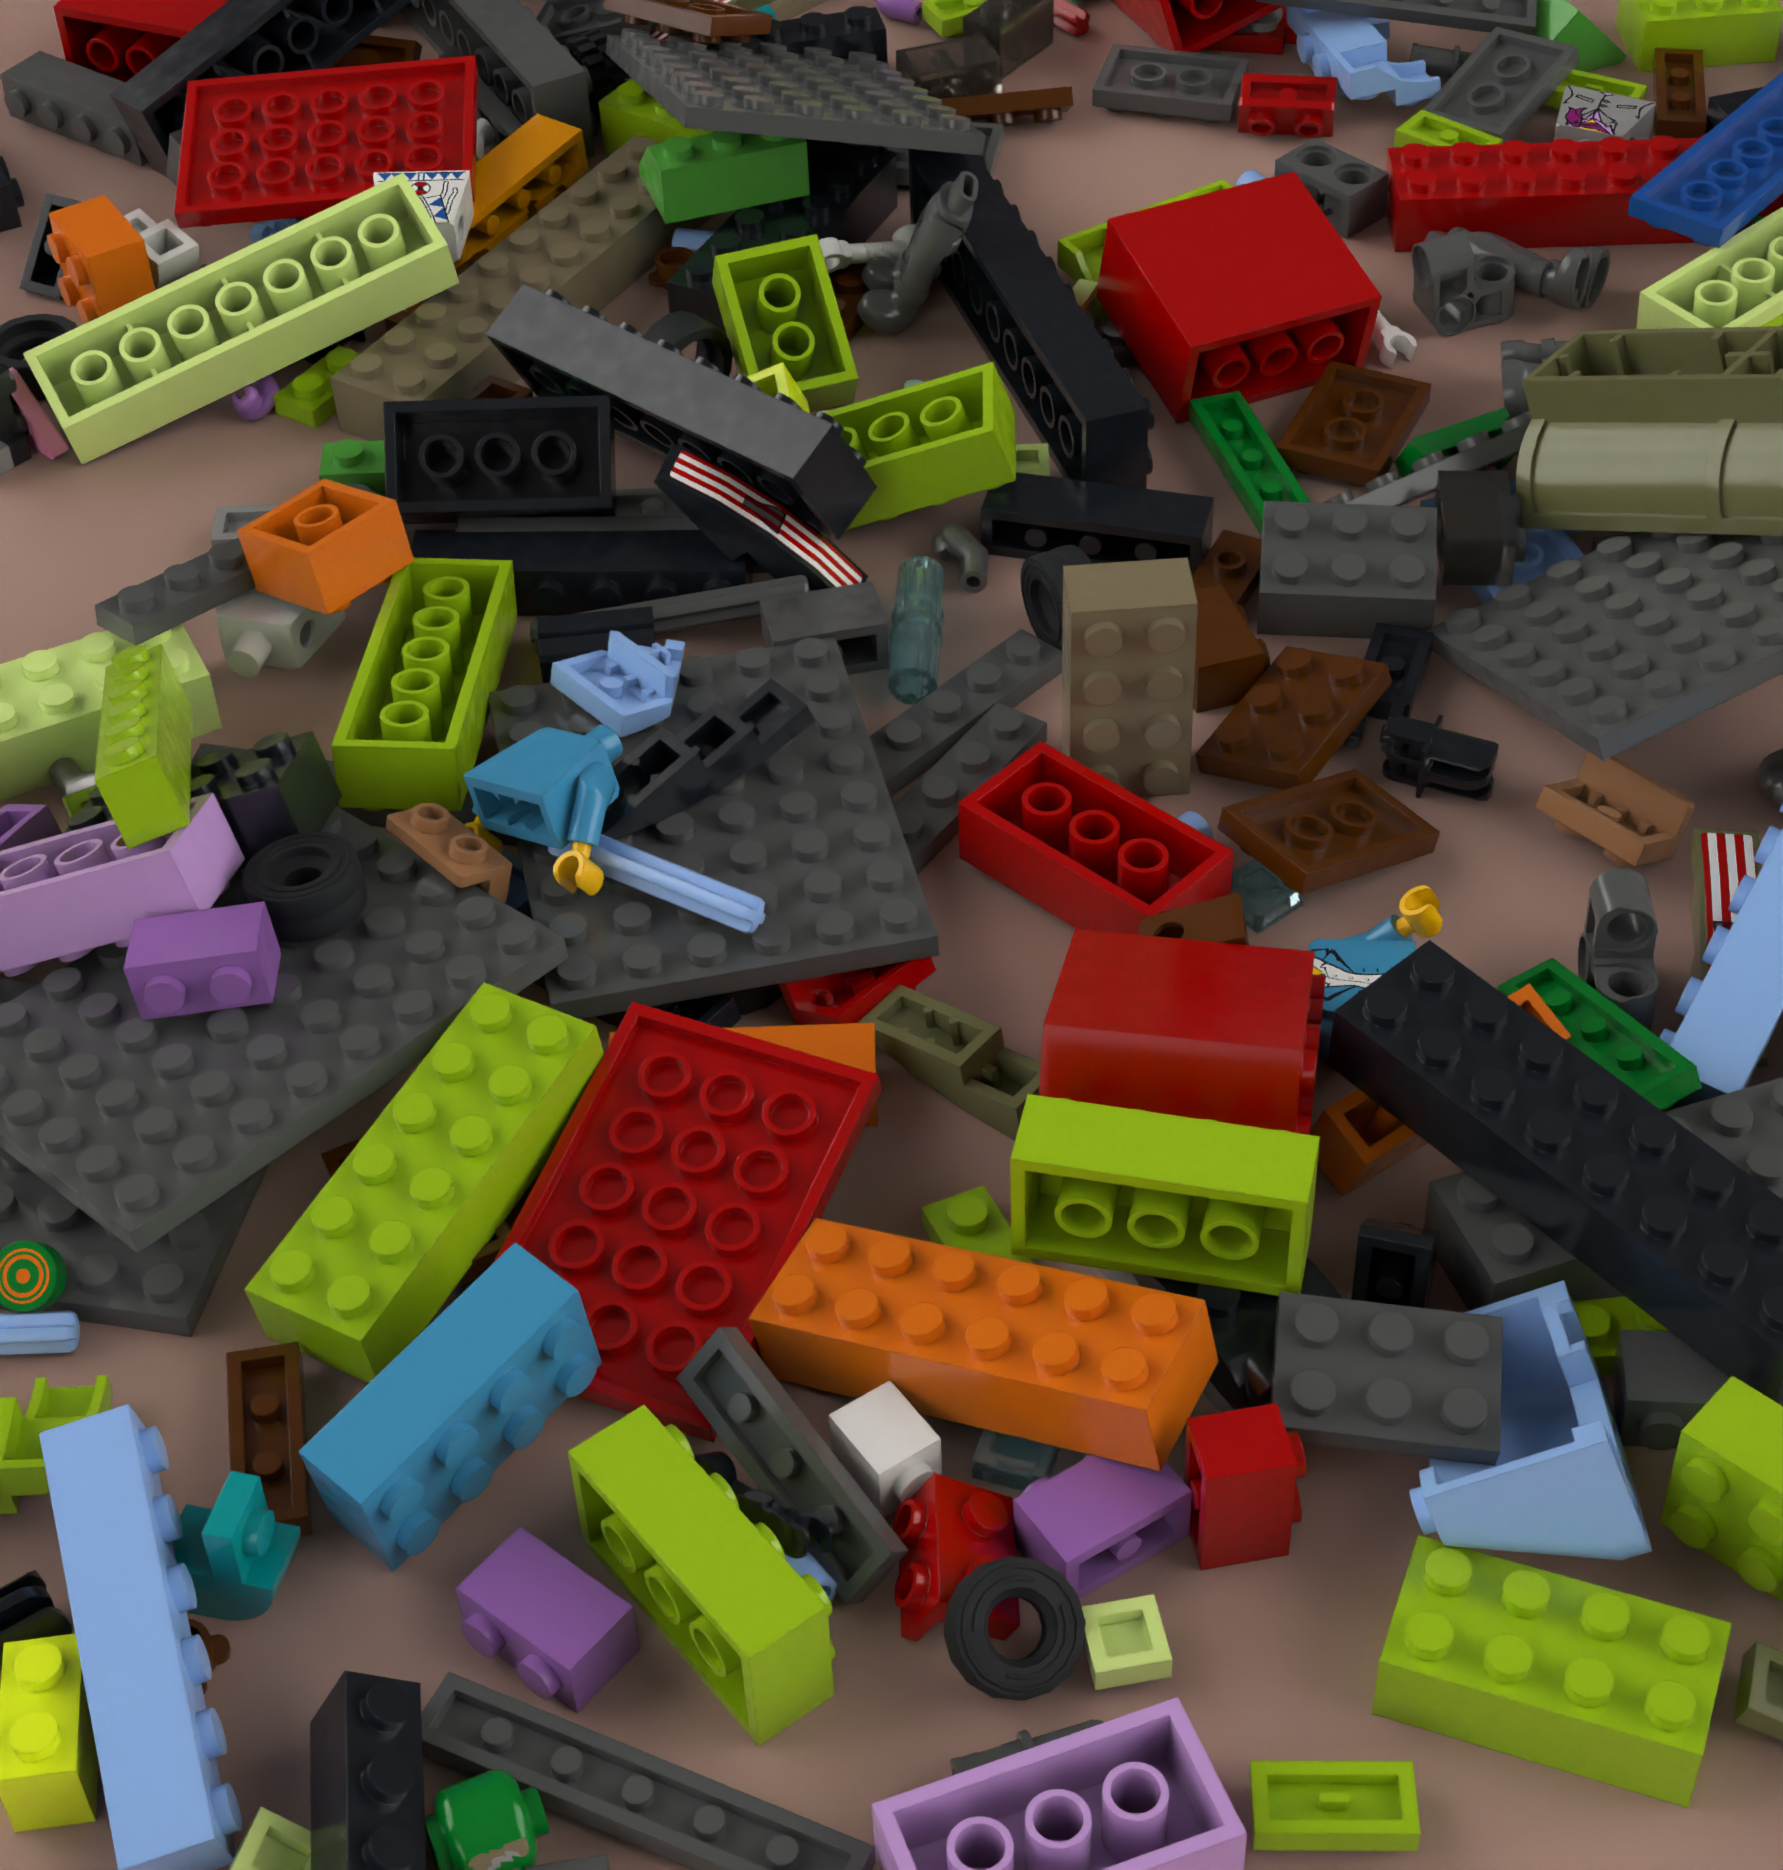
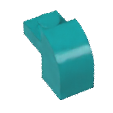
[173,1471,301,1621]

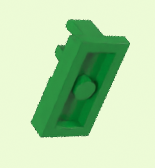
[1394,407,1513,478]

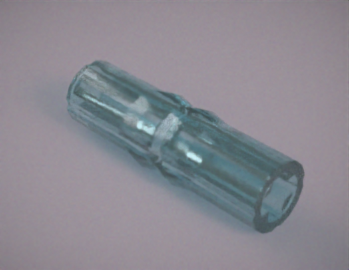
[888,555,945,705]

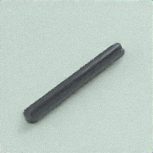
[530,575,810,653]

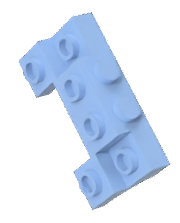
[1286,6,1441,106]

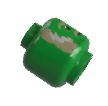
[425,1768,550,1870]

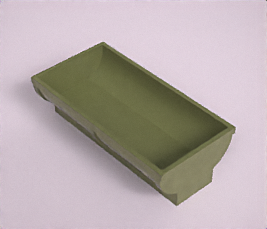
[1514,326,1783,536]

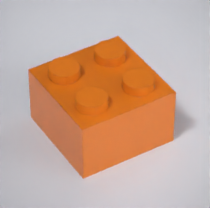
[47,195,155,324]
[237,479,414,615]

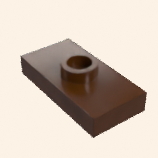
[1192,529,1261,607]

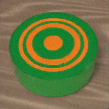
[0,1241,67,1312]

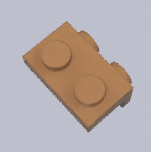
[1535,751,1695,868]
[386,802,513,904]

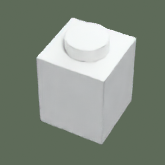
[829,1380,942,1518]

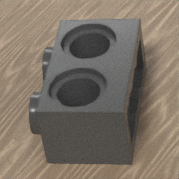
[1275,138,1389,239]

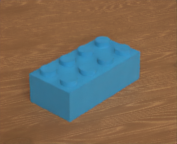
[298,1242,602,1571]

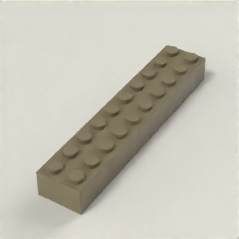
[330,136,715,441]

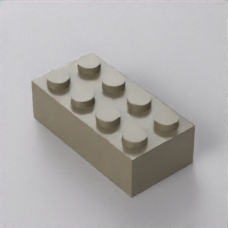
[1061,557,1198,797]

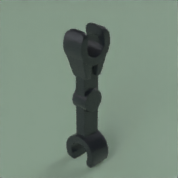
[694,1451,834,1559]

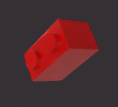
[1183,1403,1306,1570]

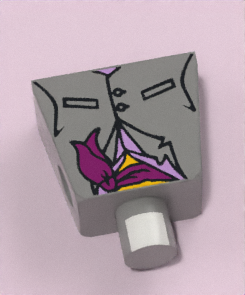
[1554,85,1656,142]

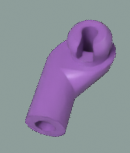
[875,0,922,25]
[232,374,280,421]

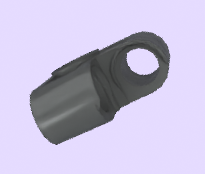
[1412,230,1516,336]
[1578,868,1659,1031]

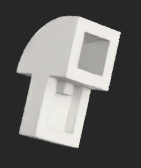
[124,208,199,290]

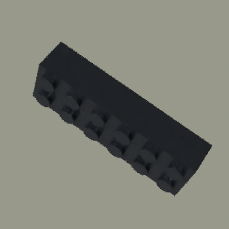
[667,139,898,336]

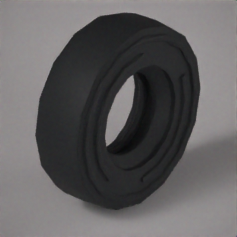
[944,1556,1086,1701]

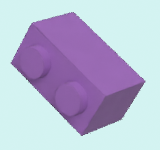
[123,901,281,1020]
[1014,1454,1192,1599]
[456,1526,640,1713]

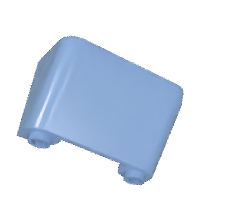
[1409,1280,1652,1561]

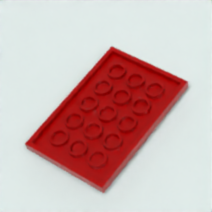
[174,55,478,228]
[493,1001,882,1443]

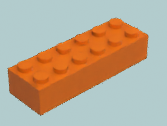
[749,1218,1218,1471]

